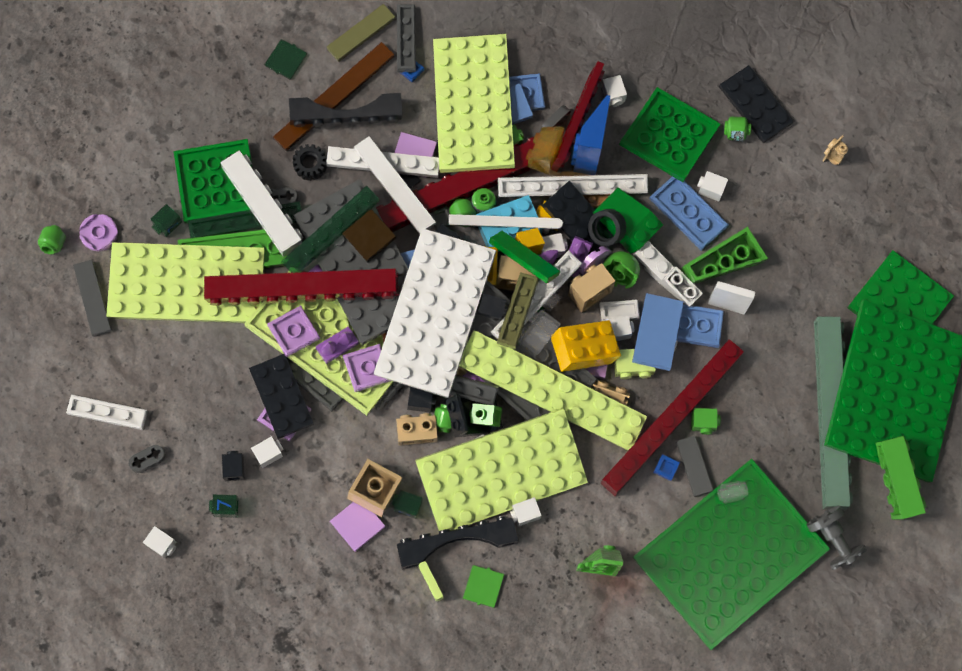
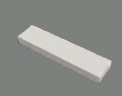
[66,395,148,430]

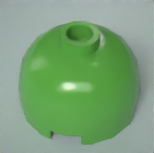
[603,251,640,288]

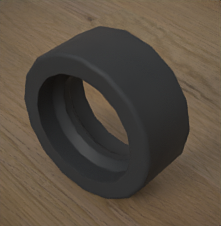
[588,209,626,246]

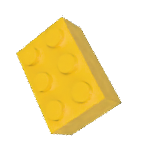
[550,320,621,372]

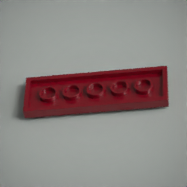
[550,61,605,172]

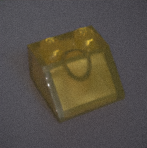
[526,127,564,175]

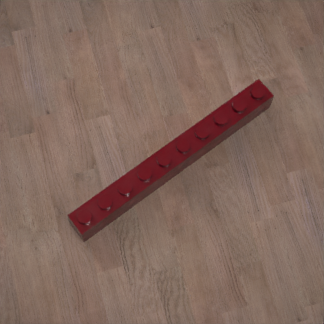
[376,136,551,232]
[204,268,399,306]
[600,339,744,496]

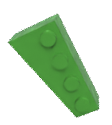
[680,227,768,284]
[876,436,926,520]

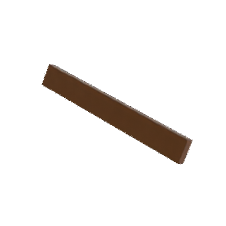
[273,42,394,151]

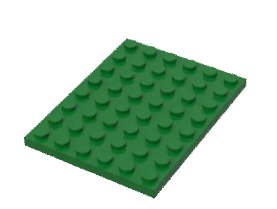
[824,299,962,483]
[633,458,830,650]

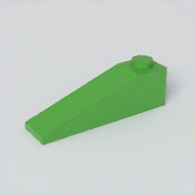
[576,545,623,576]

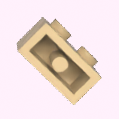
[396,413,437,446]

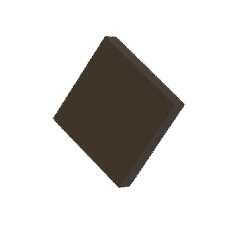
[342,209,396,263]

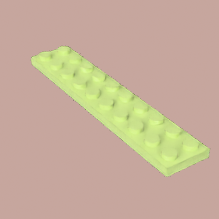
[459,330,647,450]

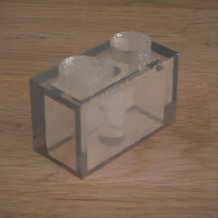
[518,310,561,356]

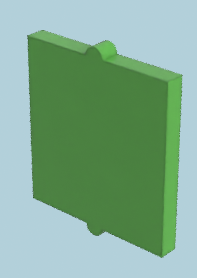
[463,565,504,608]

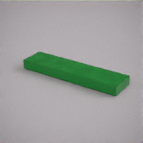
[489,230,560,284]

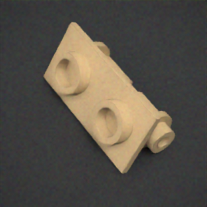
[822,135,848,165]
[591,380,630,406]

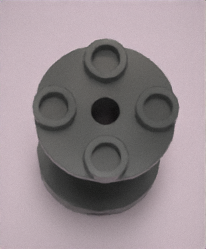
[806,505,867,570]

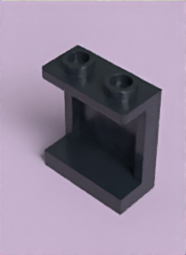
[446,394,503,437]

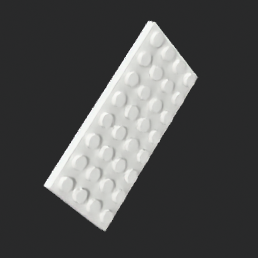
[374,228,496,398]

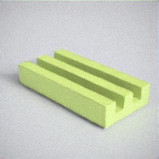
[419,561,443,602]

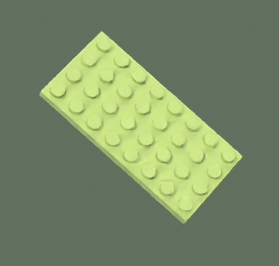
[433,34,515,173]
[106,242,265,323]
[245,267,394,416]
[415,408,588,531]

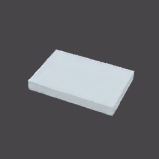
[708,281,755,314]

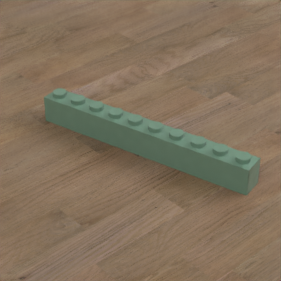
[814,317,853,510]

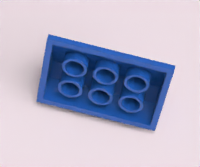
[571,95,610,175]

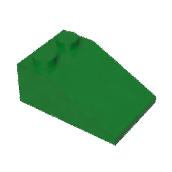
[593,188,663,254]

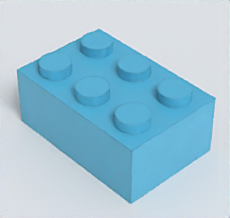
[476,195,543,252]

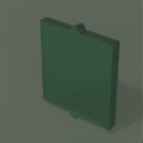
[264,39,307,80]

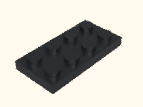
[719,65,793,143]
[541,180,614,255]
[249,354,314,439]

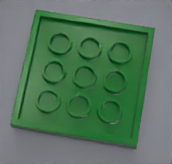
[619,87,720,182]
[173,139,253,223]
[847,250,954,324]

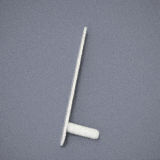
[449,214,563,234]

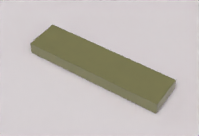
[327,4,395,62]
[497,272,539,349]

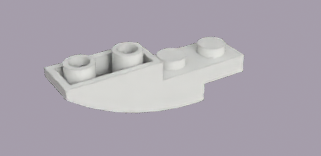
[633,241,703,307]

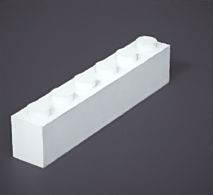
[220,150,303,258]

